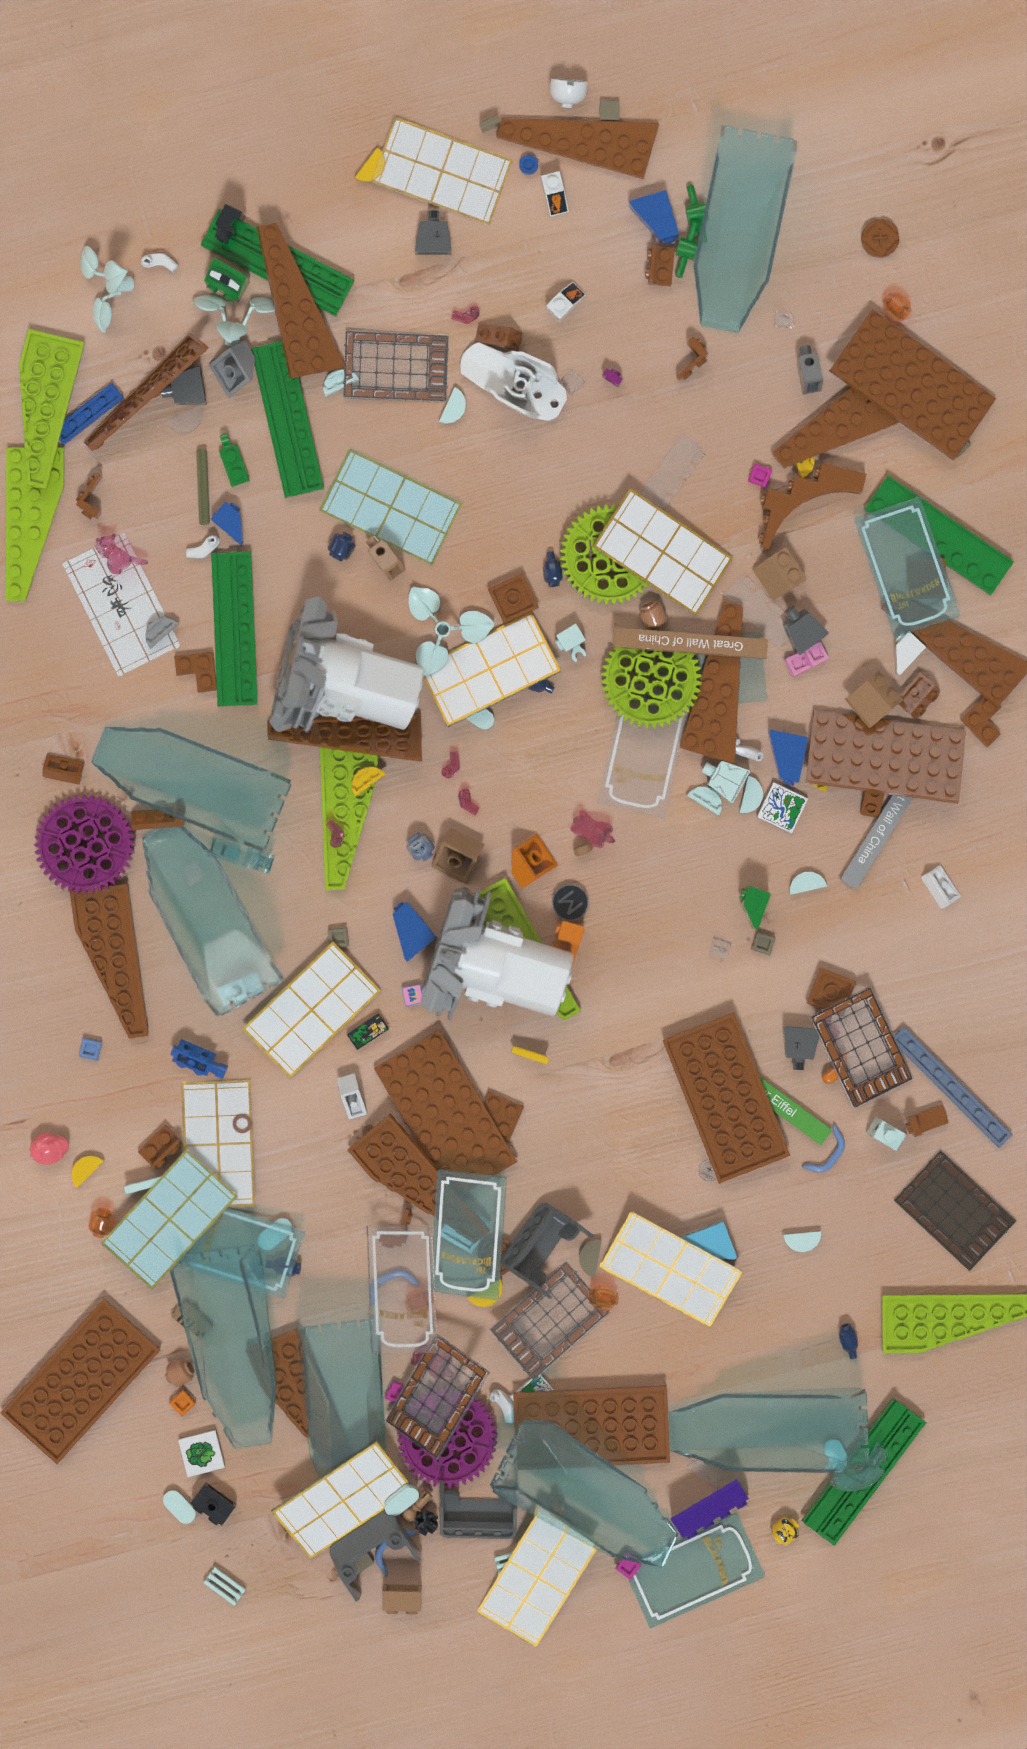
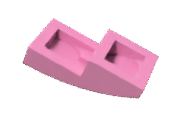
[784,642,829,677]

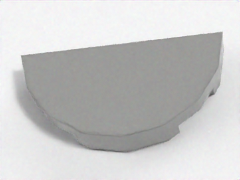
[145,617,179,649]

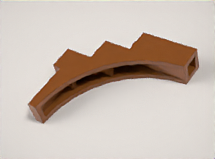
[759,463,867,551]

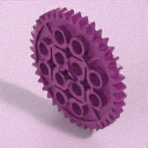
[34,794,136,895]
[397,1386,498,1488]

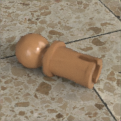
[402,1489,433,1522]

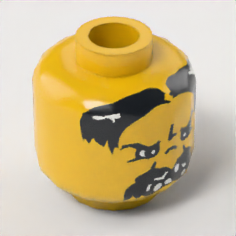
[771,1517,800,1545]

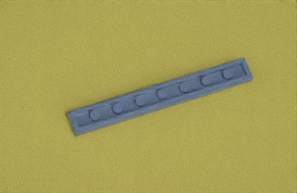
[893,1026,1012,1148]

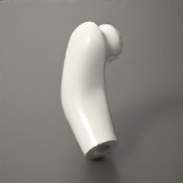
[141,253,179,273]
[186,535,219,559]
[736,738,763,761]
[490,1389,514,1423]

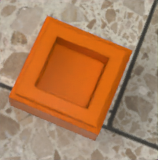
[169,1389,196,1416]

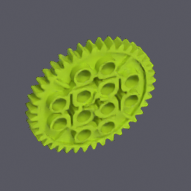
[559,504,649,605]
[601,629,702,730]

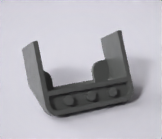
[501,1203,594,1299]
[440,1481,518,1539]
[329,1510,422,1602]

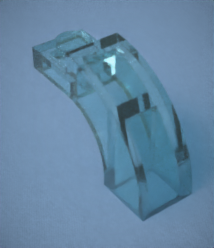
[209,837,275,874]
[829,1443,888,1491]

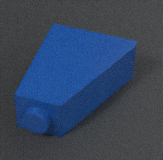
[629,190,679,244]
[768,730,808,786]
[393,902,437,962]

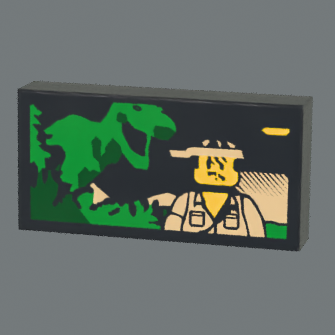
[347,1013,389,1050]

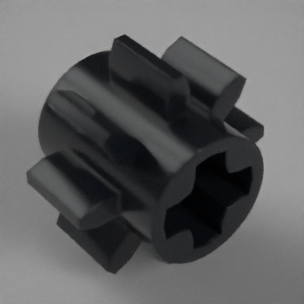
[415,1510,438,1536]

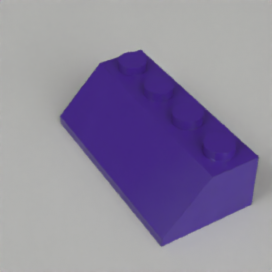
[671,1479,749,1540]

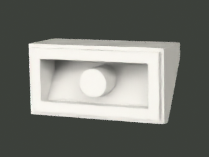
[921,865,961,909]

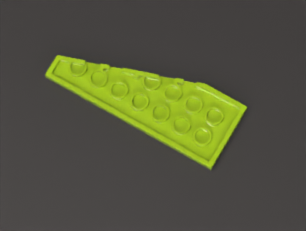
[19,329,85,490]
[6,448,65,601]
[479,878,581,1021]
[882,1294,1027,1353]

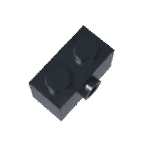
[191,1482,237,1526]

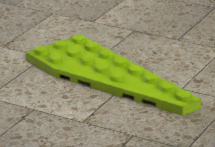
[320,747,378,890]

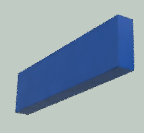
[60,383,124,445]

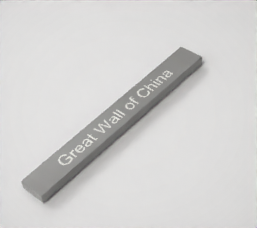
[840,795,913,889]

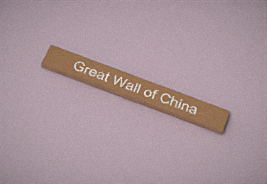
[613,627,768,659]

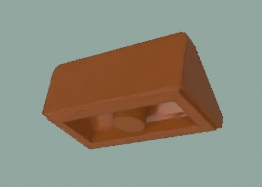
[43,754,85,785]

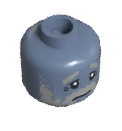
[406,832,435,861]

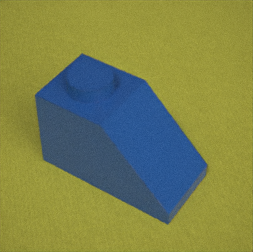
[211,502,244,545]

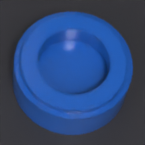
[519,155,538,175]

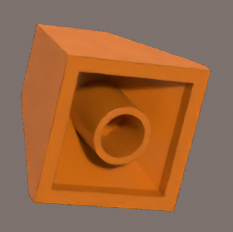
[512,834,558,889]

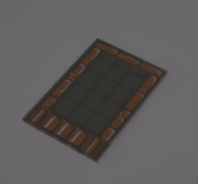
[894,1150,1016,1271]

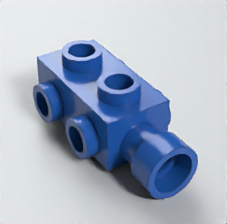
[170,1039,228,1079]

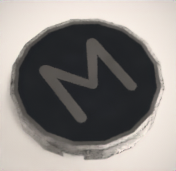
[551,884,589,922]

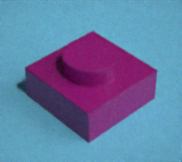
[602,368,623,387]

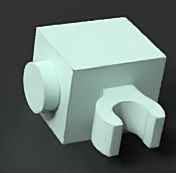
[555,624,586,662]

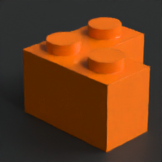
[551,920,585,964]

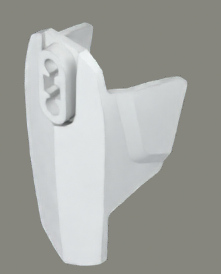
[460,342,567,421]

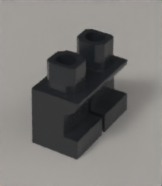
[215,204,246,245]

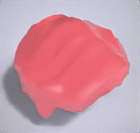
[29,1132,69,1165]

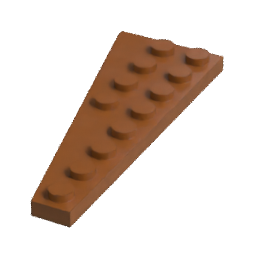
[496,118,659,180]
[257,223,345,379]
[83,333,209,451]
[881,592,1027,708]
[680,601,743,764]
[267,713,422,762]

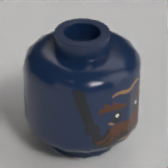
[328,532,356,561]

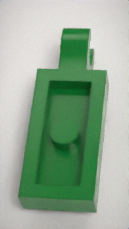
[219,433,250,487]

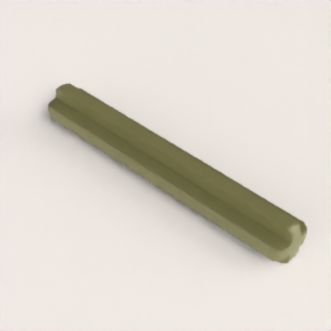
[196,449,210,525]

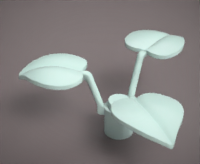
[80,246,134,333]
[192,295,275,347]
[408,587,494,676]

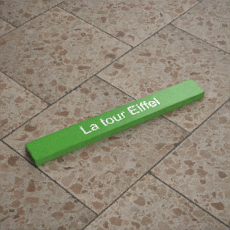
[760,1077,832,1145]

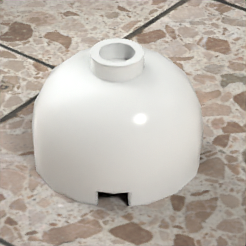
[550,78,588,108]

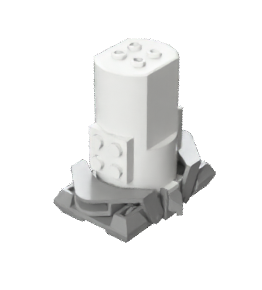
[269,596,423,732]
[421,887,573,1020]

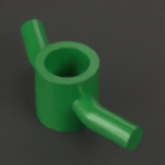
[685,184,708,243]
[675,219,699,278]

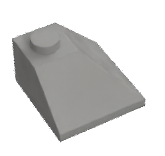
[209,341,255,398]

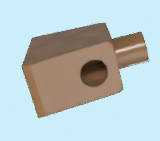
[366,536,405,581]

